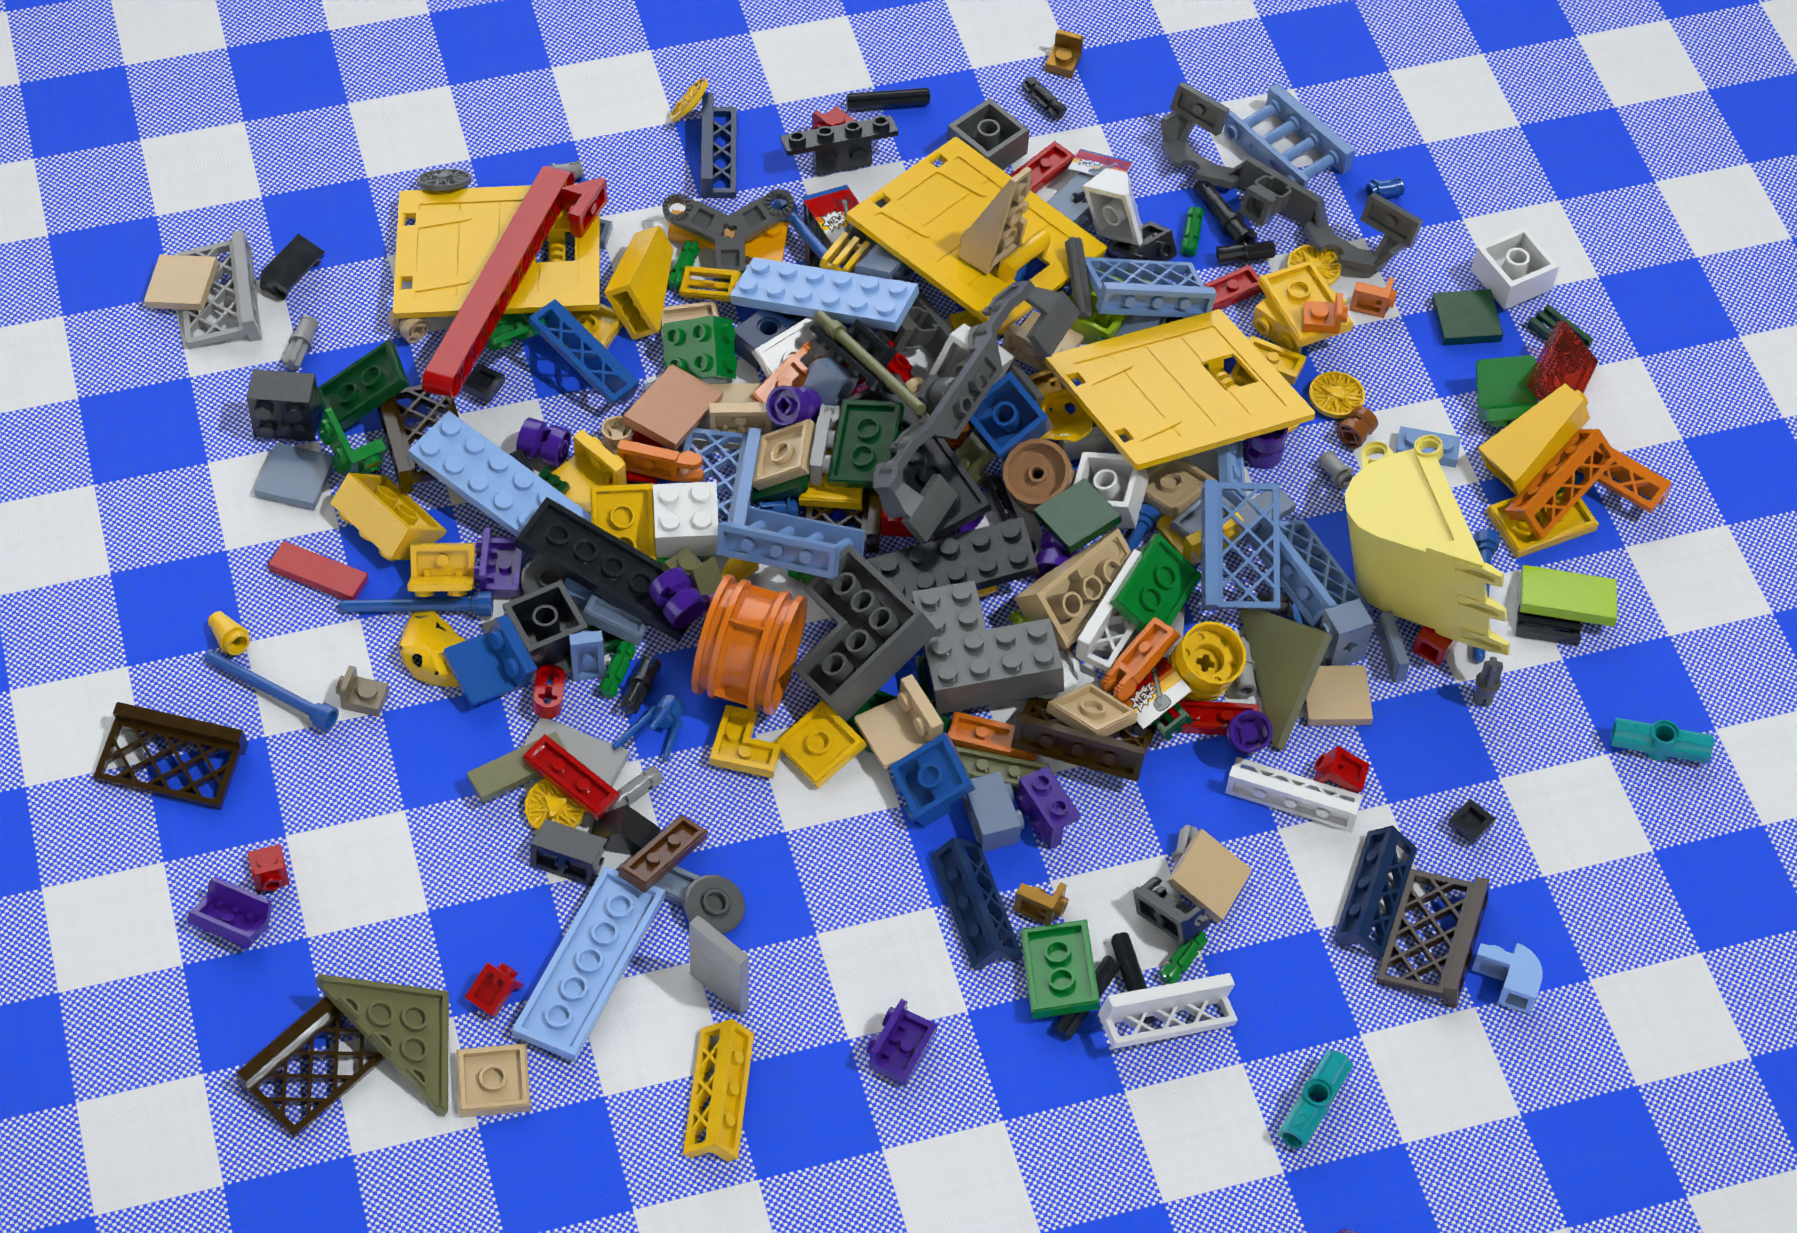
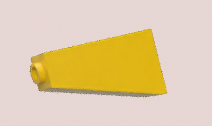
[604,225,674,340]
[1478,383,1590,496]

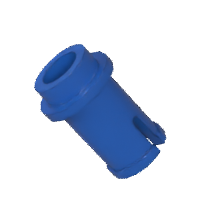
[1365,177,1405,198]
[759,497,798,516]

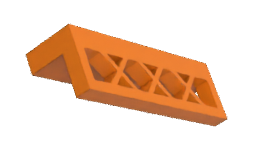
[1504,429,1618,539]
[1577,446,1672,513]

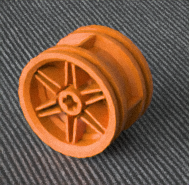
[691,574,808,716]

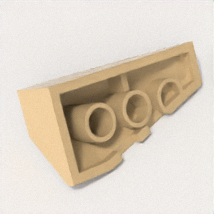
[958,166,1032,274]
[1014,528,1132,649]

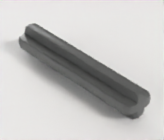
[1065,237,1094,319]

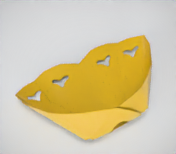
[1039,389,1093,442]
[399,611,466,687]

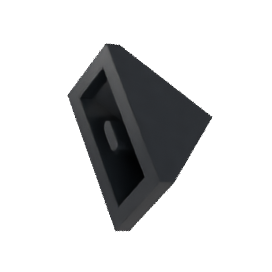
[591,805,660,856]

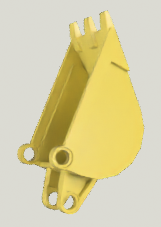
[1345,435,1510,655]

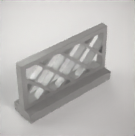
[177,230,262,349]

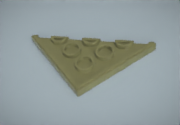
[1239,609,1332,750]
[315,974,449,1117]

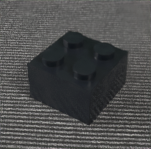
[247,369,321,441]
[502,580,589,672]

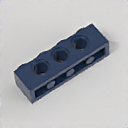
[734,309,807,370]

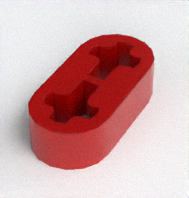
[532,664,565,719]

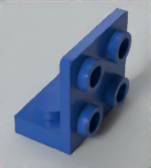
[442,614,537,706]

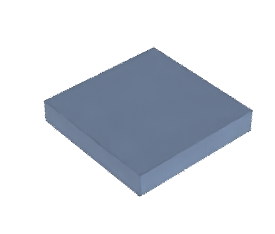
[254,443,334,510]

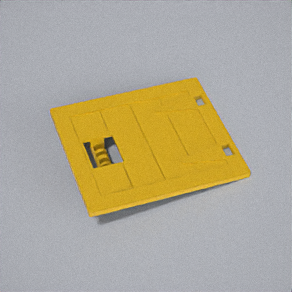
[846,137,1107,334]
[393,183,600,319]
[1045,309,1315,470]

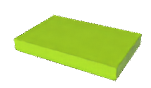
[1520,565,1617,627]

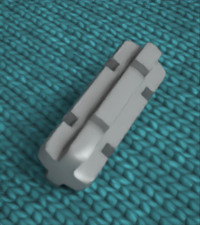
[608,766,663,811]

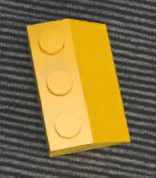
[330,473,447,561]

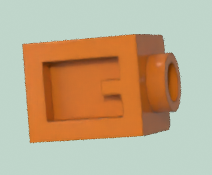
[1349,277,1397,318]
[1303,293,1348,334]

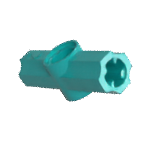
[1610,717,1714,764]
[1278,1050,1354,1149]

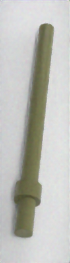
[814,310,926,415]

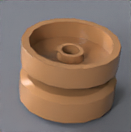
[1003,439,1076,515]

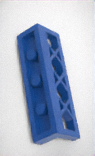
[528,299,639,406]

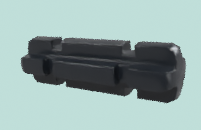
[1022,77,1067,119]

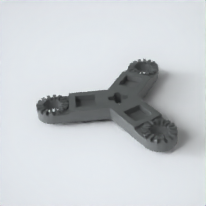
[662,189,794,304]

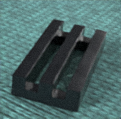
[1515,604,1582,646]

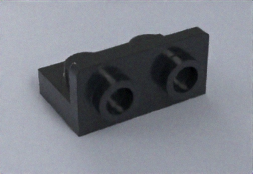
[1106,221,1177,261]

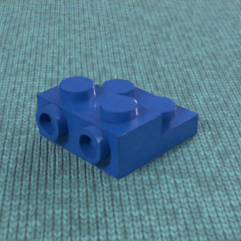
[889,732,976,827]

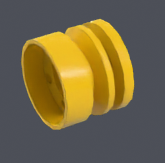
[1167,621,1246,701]

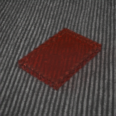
[1526,320,1598,401]

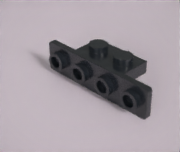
[780,116,898,175]
[809,319,897,396]

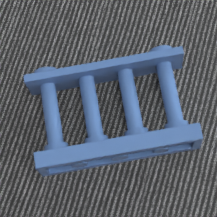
[1224,83,1355,189]
[716,507,866,579]

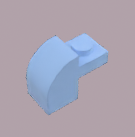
[1472,943,1543,1015]

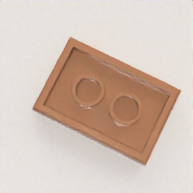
[622,364,723,451]

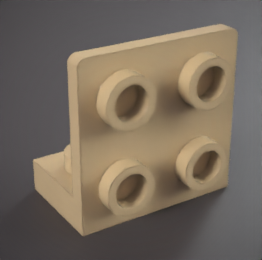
[1003,311,1084,372]
[709,383,771,435]
[854,674,944,769]

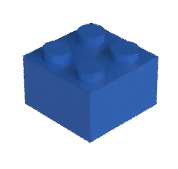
[969,371,1054,463]

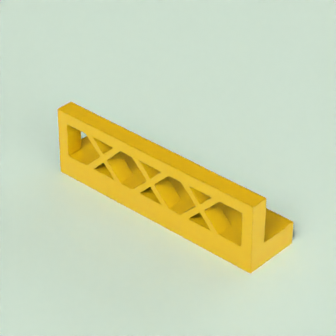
[683,1019,754,1162]

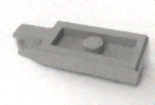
[809,404,840,485]

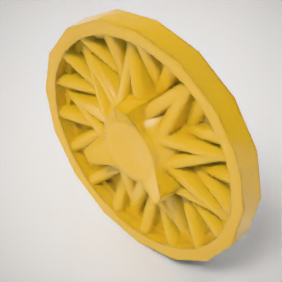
[670,78,709,122]
[1286,244,1342,286]
[1308,371,1365,419]
[525,779,586,831]

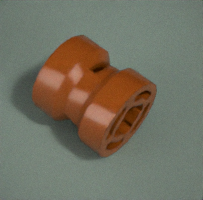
[1336,406,1379,449]

